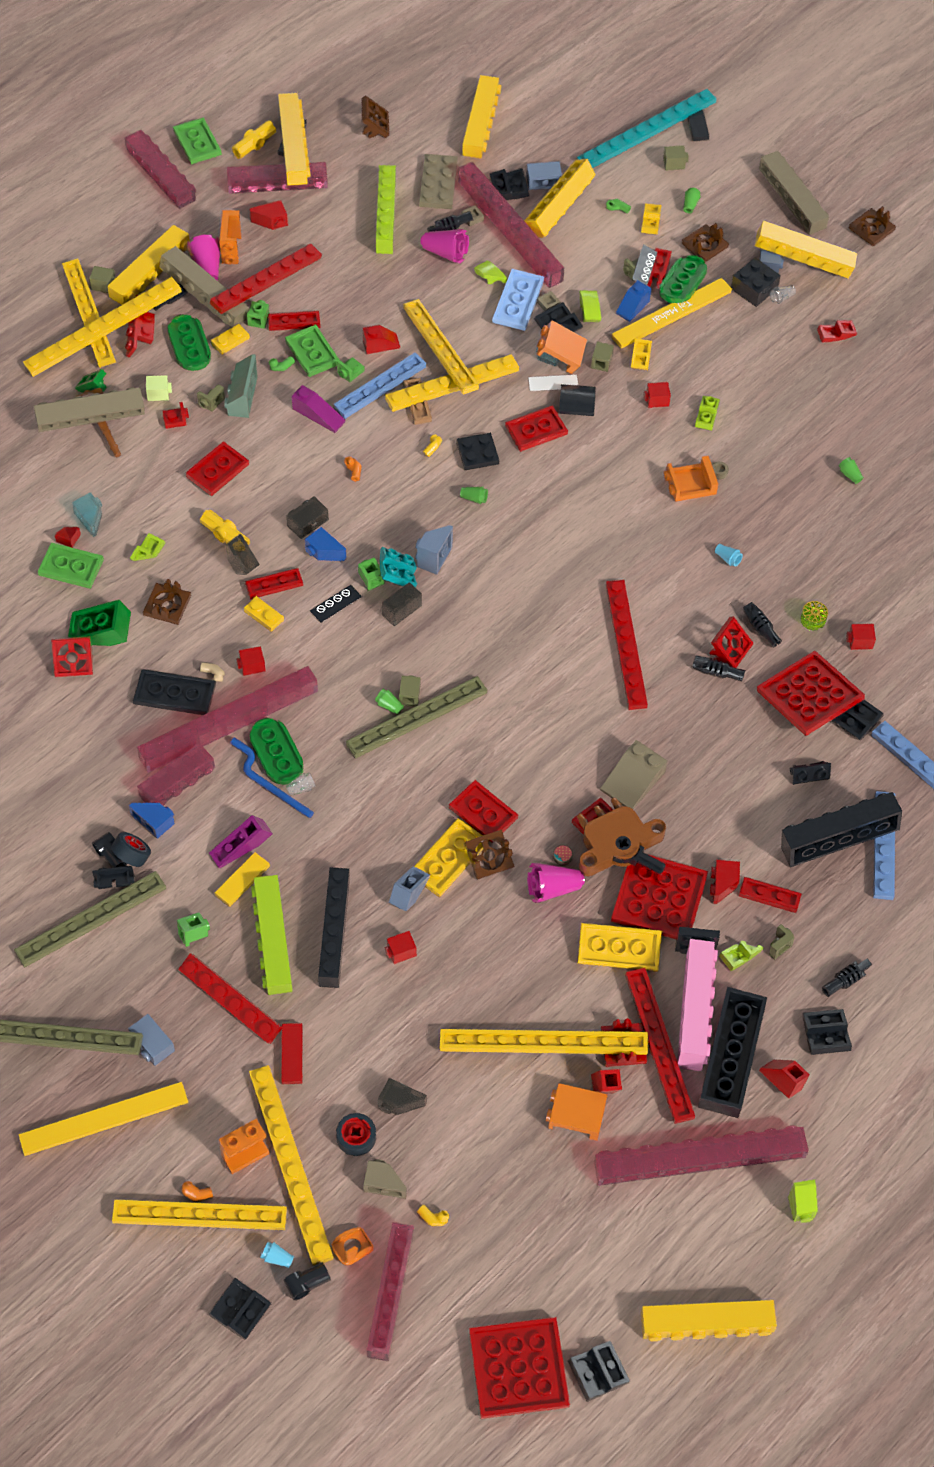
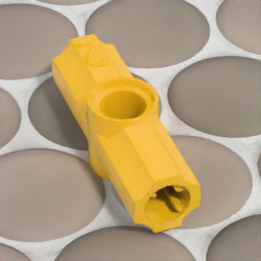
[231,121,276,159]
[200,510,250,552]

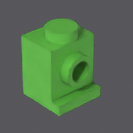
[247,300,269,329]
[358,558,385,591]
[177,912,210,947]

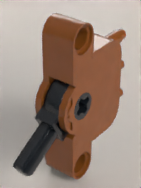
[577,797,666,877]

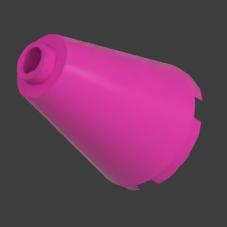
[420,229,469,263]
[187,234,220,280]
[527,863,585,903]

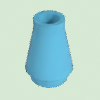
[715,544,743,567]
[260,1242,294,1268]

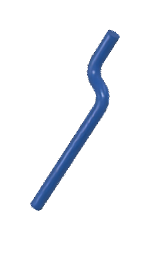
[230,737,314,818]

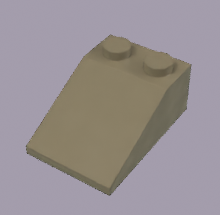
[600,740,667,809]

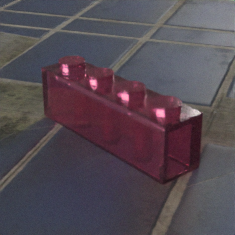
[137,743,215,806]

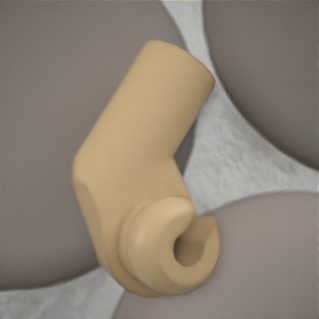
[200,663,225,682]

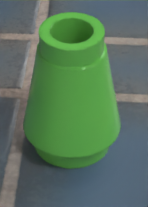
[683,188,701,214]
[839,457,864,484]
[460,486,488,504]
[375,689,404,715]

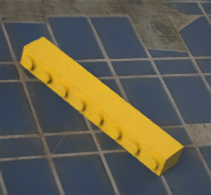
[278,93,310,185]

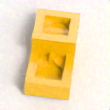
[641,203,662,235]
[631,339,652,370]

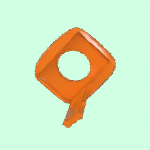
[332,1227,374,1266]

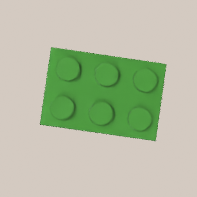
[173,117,222,164]
[285,325,340,377]
[38,542,104,589]

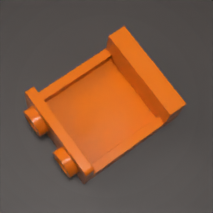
[220,210,242,264]
[537,321,587,374]
[664,456,718,502]
[546,1083,608,1141]
[218,1118,269,1174]

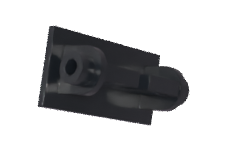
[790,761,831,785]
[92,865,135,889]

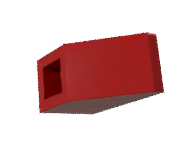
[710,860,740,904]
[759,1059,810,1099]

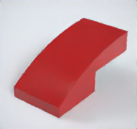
[817,320,857,342]

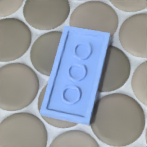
[492,269,544,331]

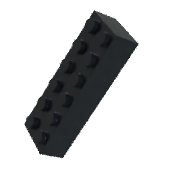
[781,792,902,868]
[698,987,768,1119]

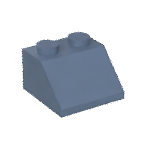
[415,525,453,575]

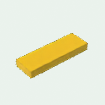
[215,852,270,907]

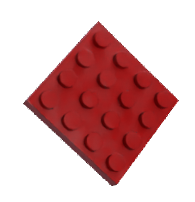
[757,651,865,736]
[611,855,708,940]
[469,1317,570,1419]

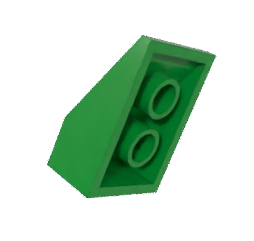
[68,600,131,646]

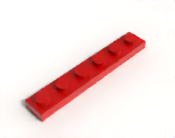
[178,953,283,1044]

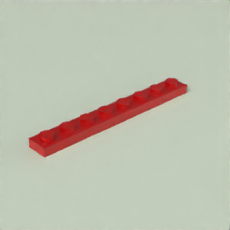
[209,243,322,314]
[606,580,648,710]
[625,968,695,1124]

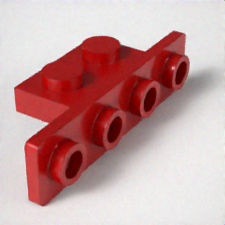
[125,295,155,357]

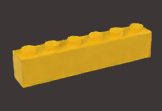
[462,75,502,159]
[523,159,595,238]
[754,221,857,278]
[107,225,190,305]
[640,1300,777,1341]

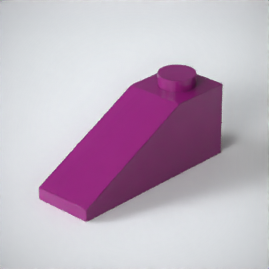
[292,385,345,433]
[209,815,273,868]

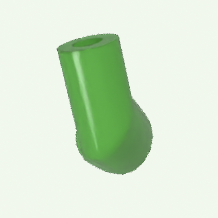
[268,356,295,371]

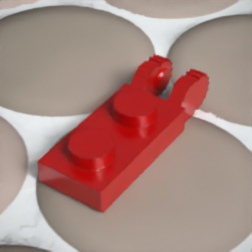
[647,248,672,289]

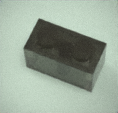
[286,496,329,539]
[382,582,422,626]

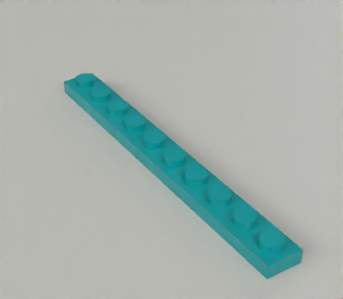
[577,88,716,168]

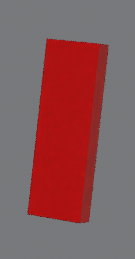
[268,311,321,331]
[245,568,304,599]
[739,877,802,913]
[281,1023,303,1084]

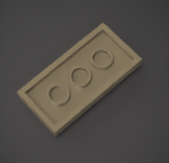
[419,154,458,209]

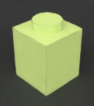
[146,375,172,401]

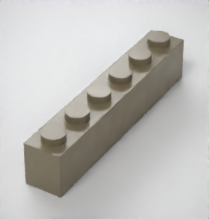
[759,151,829,235]
[160,246,249,328]
[34,387,145,432]

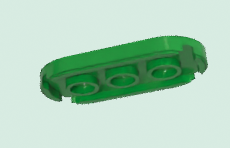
[660,255,707,303]
[167,315,211,371]
[250,718,304,785]

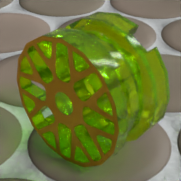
[800,601,828,631]

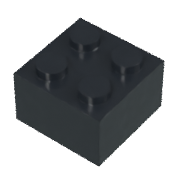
[731,257,781,307]

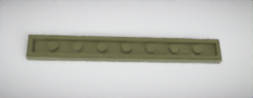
[346,676,487,759]
[14,871,166,968]
[0,1020,143,1055]

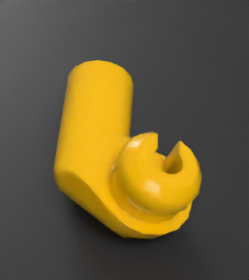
[423,434,442,457]
[417,1205,449,1226]

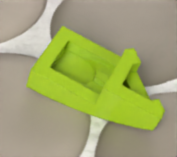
[474,260,507,284]
[130,533,165,561]
[719,941,763,971]

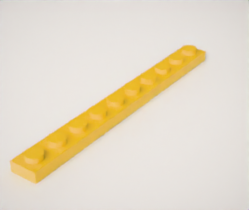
[23,277,182,377]
[440,1029,648,1055]
[249,1065,333,1266]

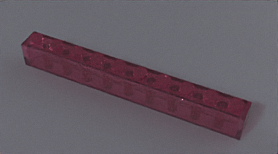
[458,161,564,288]
[137,666,318,773]
[594,1125,809,1186]

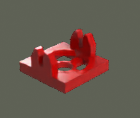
[709,616,754,668]
[51,636,93,677]
[601,1018,647,1067]

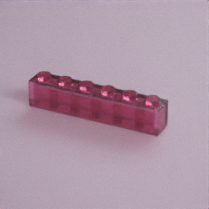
[124,130,196,209]
[227,162,328,194]
[367,1222,414,1362]

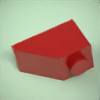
[249,200,288,230]
[363,325,400,354]

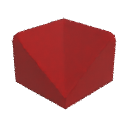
[55,527,81,548]

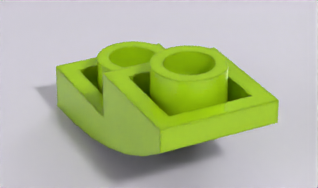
[579,290,601,322]
[695,395,720,431]

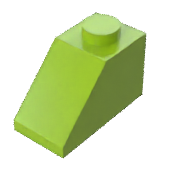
[788,1179,818,1223]

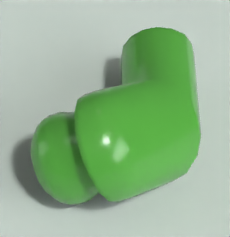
[606,199,631,213]

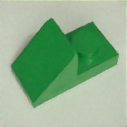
[75,369,107,393]

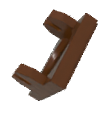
[361,95,389,138]
[849,206,896,246]
[681,223,729,262]
[143,579,191,625]
[464,829,515,880]

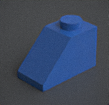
[616,280,651,322]
[305,527,346,561]
[129,803,175,839]

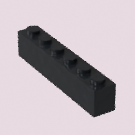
[318,867,350,988]

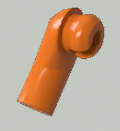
[344,456,362,482]
[182,1181,213,1202]

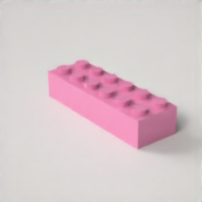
[677,939,718,1071]

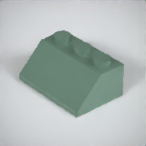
[224,354,258,418]

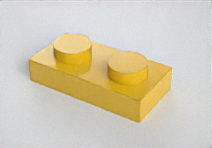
[211,324,250,355]
[244,596,284,632]

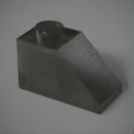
[226,534,260,575]
[378,1078,427,1115]

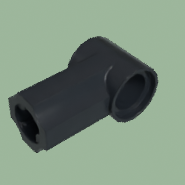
[92,832,127,868]
[283,1262,331,1301]

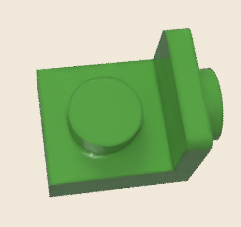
[337,357,365,382]

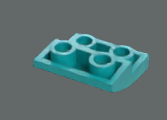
[380,547,417,590]

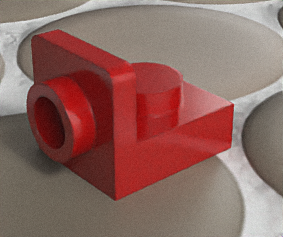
[162,402,189,429]

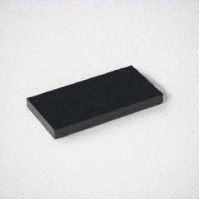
[133,669,216,716]

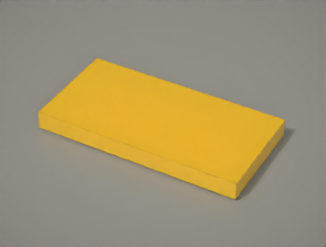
[414,818,489,898]
[577,923,662,972]

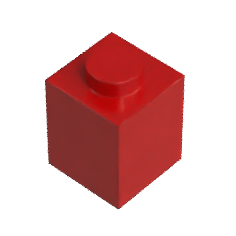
[644,382,671,408]
[846,624,876,650]
[236,646,266,676]
[384,931,417,964]
[591,1069,622,1094]

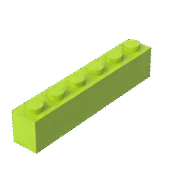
[376,165,396,254]
[251,875,293,995]

